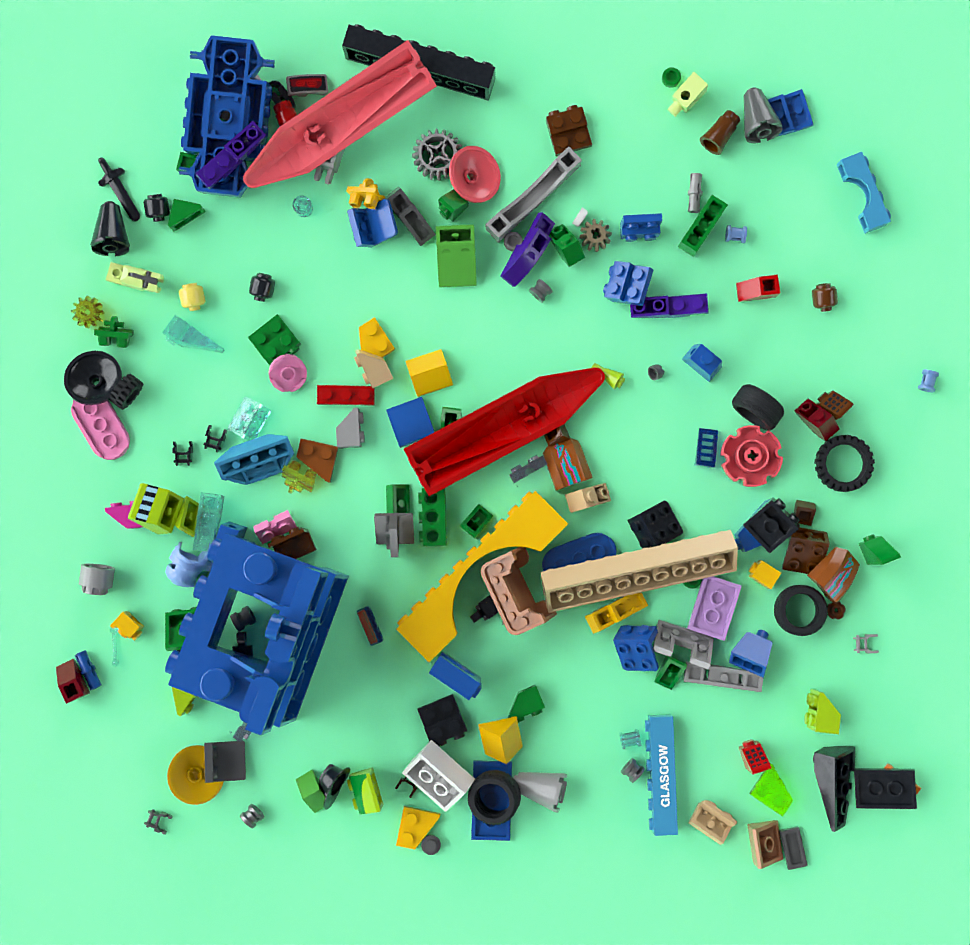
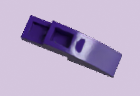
[195,121,266,190]
[500,212,555,287]
[630,293,709,318]

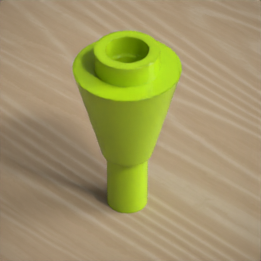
[591,363,625,390]

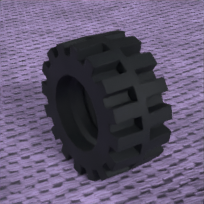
[109,373,144,410]

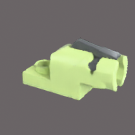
[105,262,164,293]

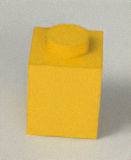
[748,560,781,589]

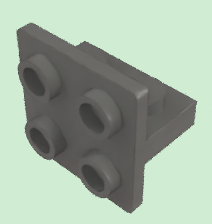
[374,513,414,557]

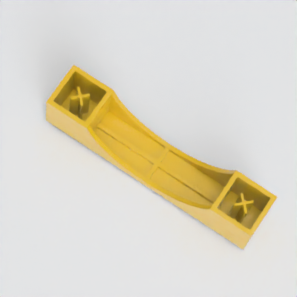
[396,491,568,662]

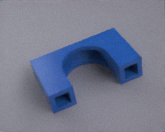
[429,652,482,700]

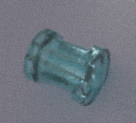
[619,729,641,750]

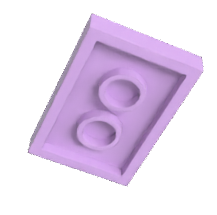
[687,576,742,641]

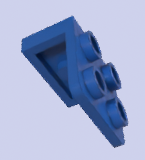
[347,199,398,248]
[613,625,659,671]

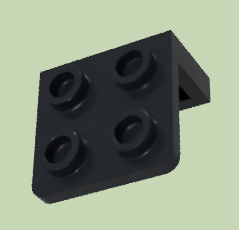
[627,500,683,549]

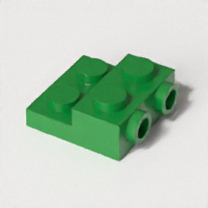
[247,314,302,366]
[165,607,197,651]

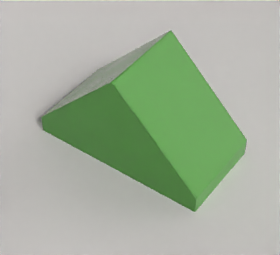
[295,769,326,813]

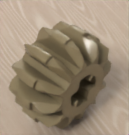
[579,219,612,252]

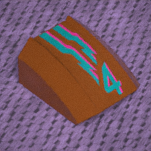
[543,438,593,491]
[807,547,860,604]

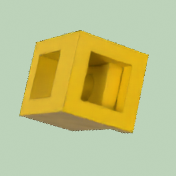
[110,611,144,641]

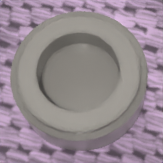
[504,232,523,252]

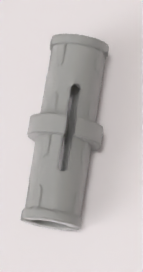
[687,173,703,213]

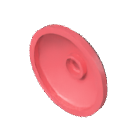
[449,146,501,203]

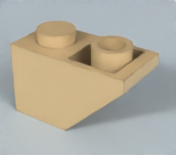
[354,349,393,388]
[565,483,611,513]

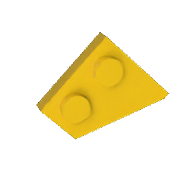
[359,317,395,358]
[396,806,441,850]

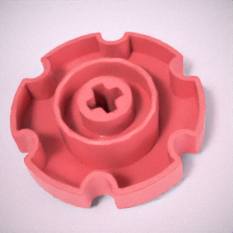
[720,425,783,487]

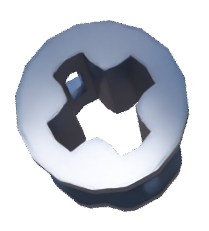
[725,225,747,244]
[918,369,939,393]

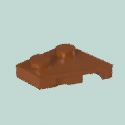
[296,439,338,483]

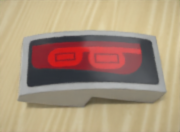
[286,74,329,97]

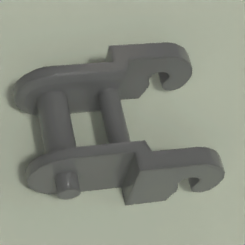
[143,809,173,835]

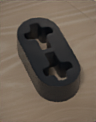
[269,81,296,108]

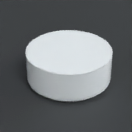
[572,207,588,227]

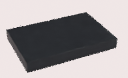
[854,768,917,809]

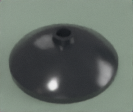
[64,350,122,405]

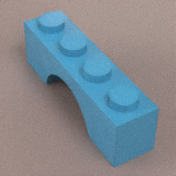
[837,152,891,234]

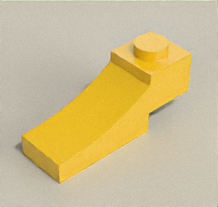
[585,592,648,634]

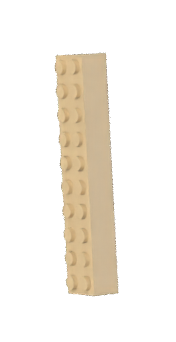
[541,530,738,613]

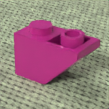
[105,501,143,529]

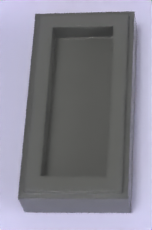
[779,826,808,870]

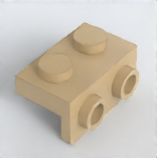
[688,800,737,845]

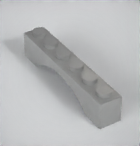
[485,147,582,243]

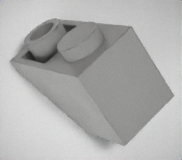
[336,408,365,449]

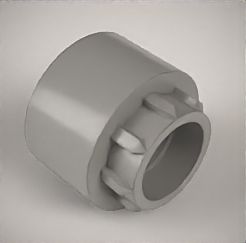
[78,563,115,595]

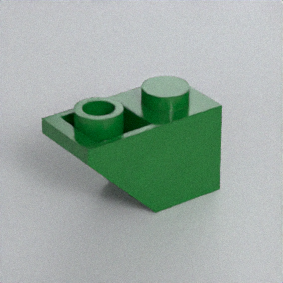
[438,189,469,222]
[549,224,585,267]
[508,684,545,723]

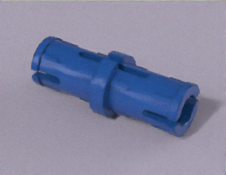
[74,650,102,691]

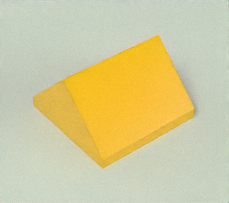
[405,349,453,397]
[478,716,523,764]

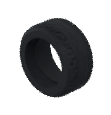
[732,384,784,430]
[774,585,828,636]
[468,770,521,825]

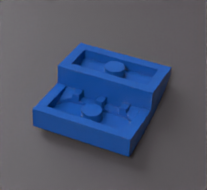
[768,89,814,137]
[386,397,434,448]

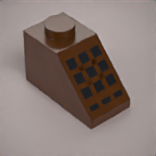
[817,390,854,420]

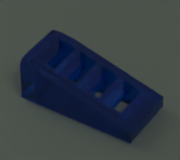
[694,428,718,468]

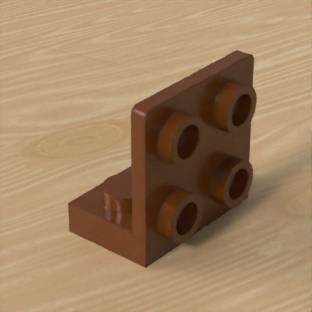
[267,527,317,559]
[782,527,830,574]

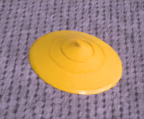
[167,745,224,805]

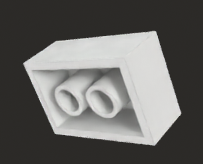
[402,740,475,812]

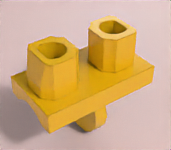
[346,178,385,209]

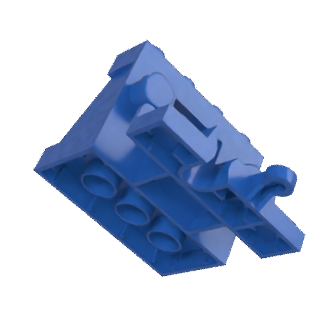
[165,533,349,735]

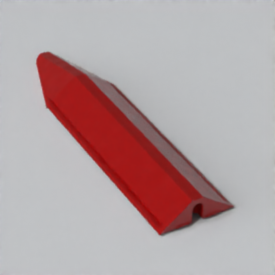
[404,367,605,496]

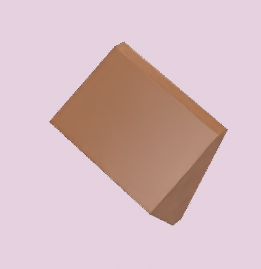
[747,820,783,869]

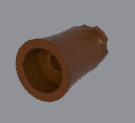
[699,110,740,155]

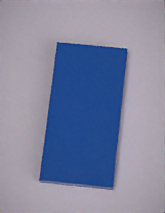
[471,760,512,841]

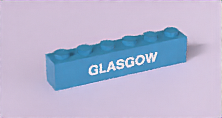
[645,714,678,836]

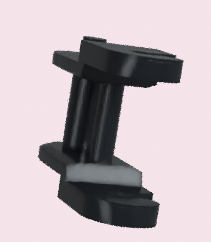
[203,425,227,453]
[172,441,193,466]

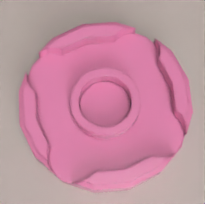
[268,354,307,392]

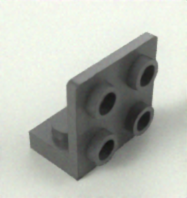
[204,741,246,783]

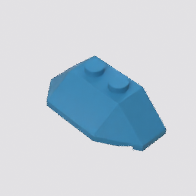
[214,434,294,485]

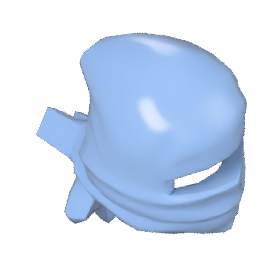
[165,542,213,587]

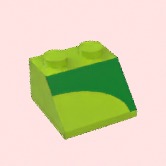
[347,767,384,814]

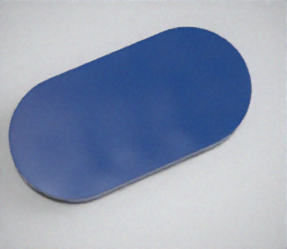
[542,533,617,571]

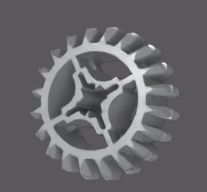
[412,128,462,181]

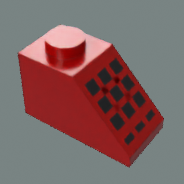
[739,739,771,775]

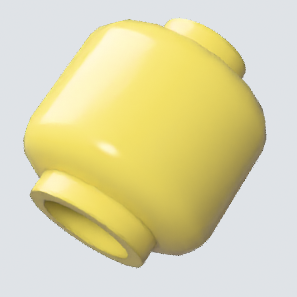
[179,282,206,311]

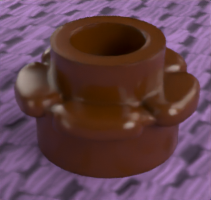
[827,601,846,620]

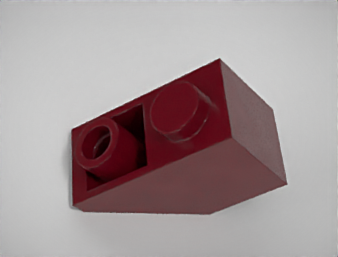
[794,398,840,442]
[56,659,90,704]

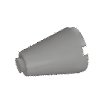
[513,772,567,813]

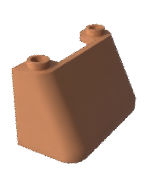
[481,547,557,635]

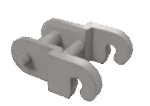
[853,634,879,654]

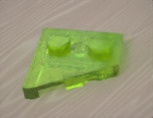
[749,762,793,817]

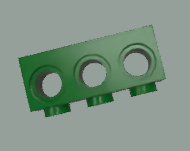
[678,195,728,257]
[418,488,447,546]

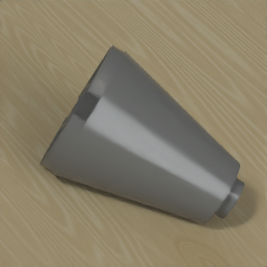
[743,87,782,144]

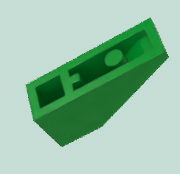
[859,534,901,565]

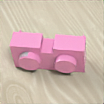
[253,510,297,544]

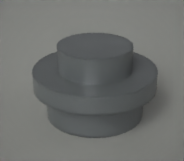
[421,835,441,855]

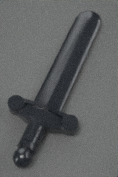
[98,157,140,222]

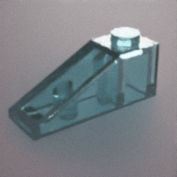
[162,314,225,353]
[193,492,225,552]

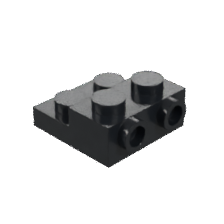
[743,497,800,554]
[417,694,468,747]

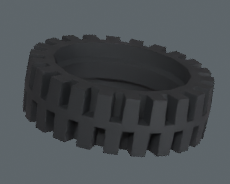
[814,435,875,492]

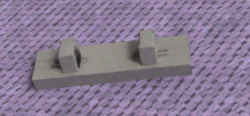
[683,661,764,692]

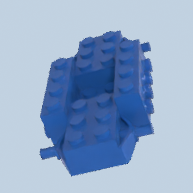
[179,35,275,198]

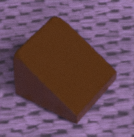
[544,425,570,446]
[794,500,816,526]

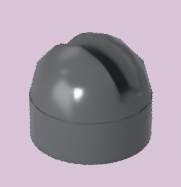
[648,364,665,381]

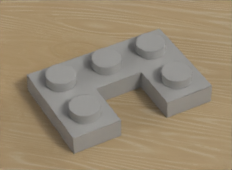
[653,620,714,669]

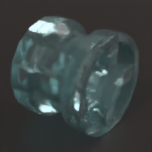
[292,195,313,217]

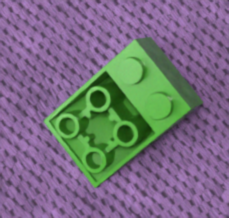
[436,225,477,288]

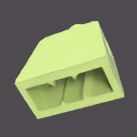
[667,72,708,117]

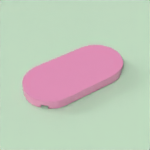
[71,399,130,460]

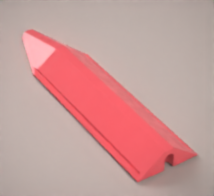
[243,40,437,188]

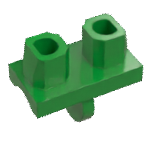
[94,316,134,348]

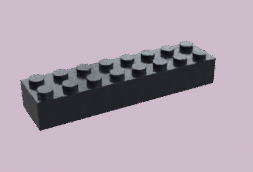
[342,24,496,101]

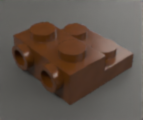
[545,105,592,156]

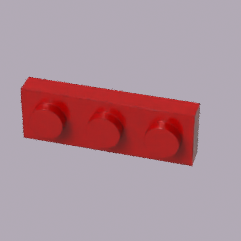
[317,385,375,406]

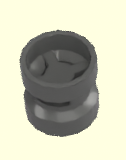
[230,606,257,632]

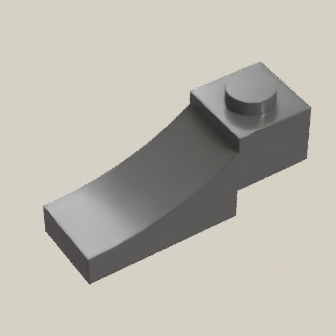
[385,187,436,246]

